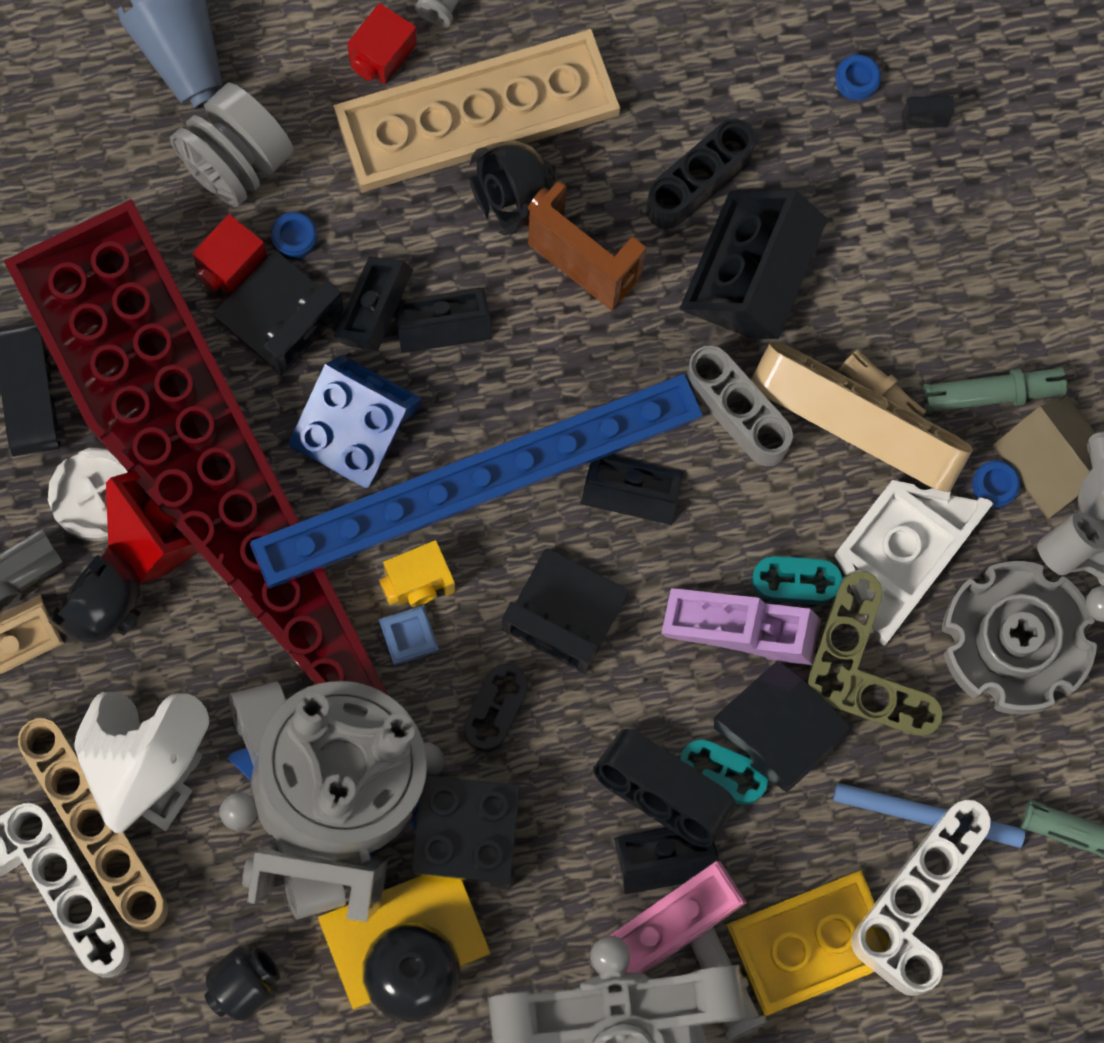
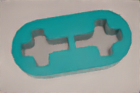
[751,556,842,605]
[680,740,768,805]

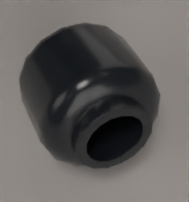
[204,946,280,1021]

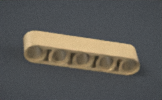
[751,341,973,492]
[18,718,168,931]

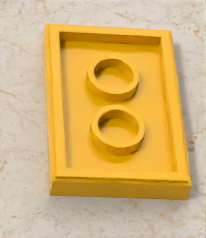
[726,870,888,1017]
[317,875,491,1011]

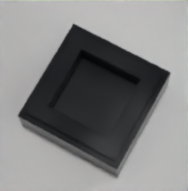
[902,95,955,129]

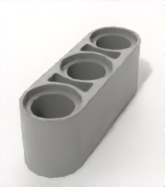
[686,345,793,466]

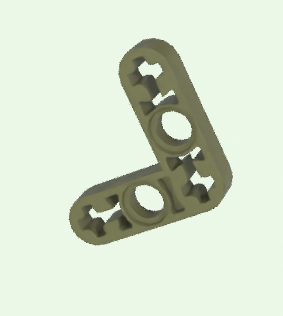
[808,570,943,736]

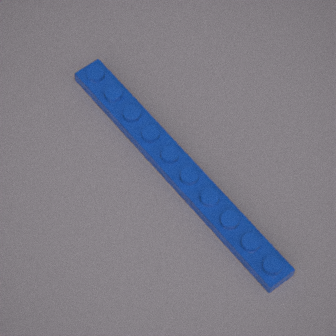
[250,374,703,589]

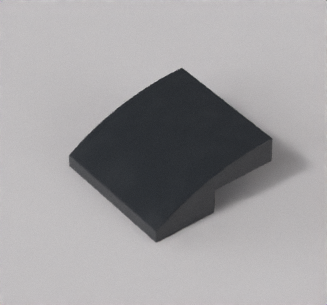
[714,660,850,793]

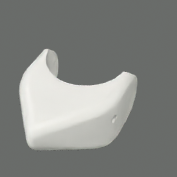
[74,692,209,833]

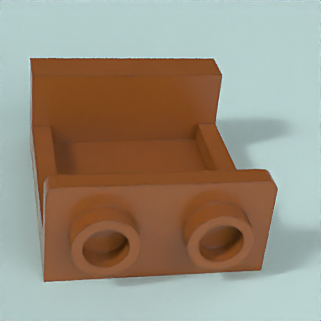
[528,180,647,311]

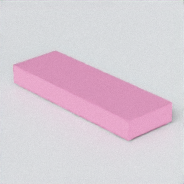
[609,861,747,974]

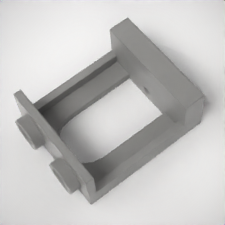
[242,840,388,922]

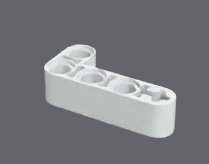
[851,800,991,996]
[0,803,130,977]

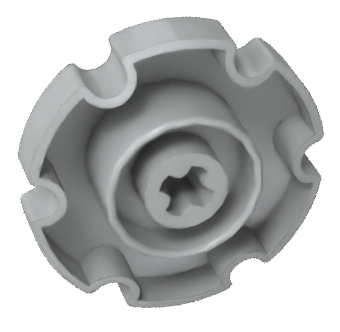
[942,561,1097,715]

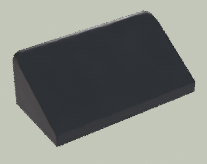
[395,288,492,353]
[581,456,683,525]
[614,828,719,895]

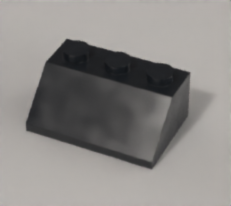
[679,190,828,339]

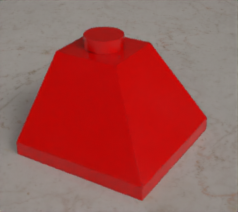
[106,470,199,584]

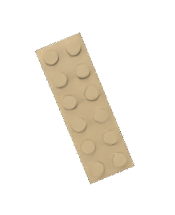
[333,29,620,193]

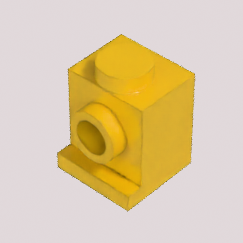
[379,540,455,607]

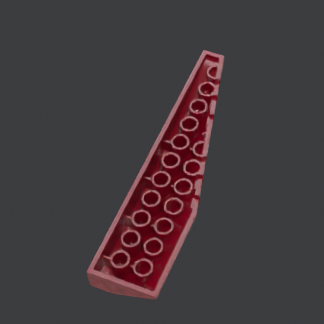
[3,199,389,696]

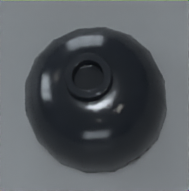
[470,140,555,236]
[48,546,141,644]
[362,922,460,1023]

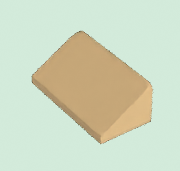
[0,595,63,674]

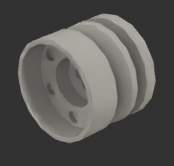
[169,82,294,207]

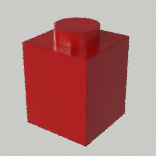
[347,3,417,85]
[192,214,267,296]

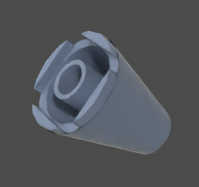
[116,0,223,110]

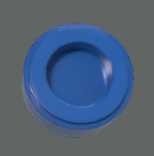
[835,54,881,100]
[271,212,317,259]
[972,460,1020,508]

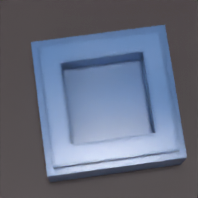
[379,605,439,666]

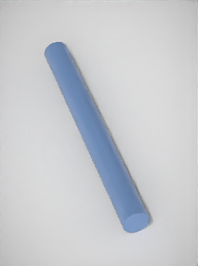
[832,782,1025,848]

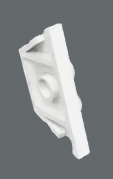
[834,480,993,646]

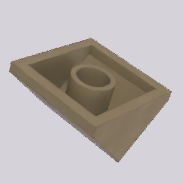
[993,395,1096,520]

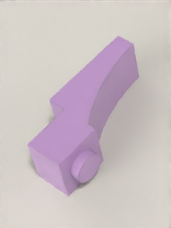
[661,588,821,665]

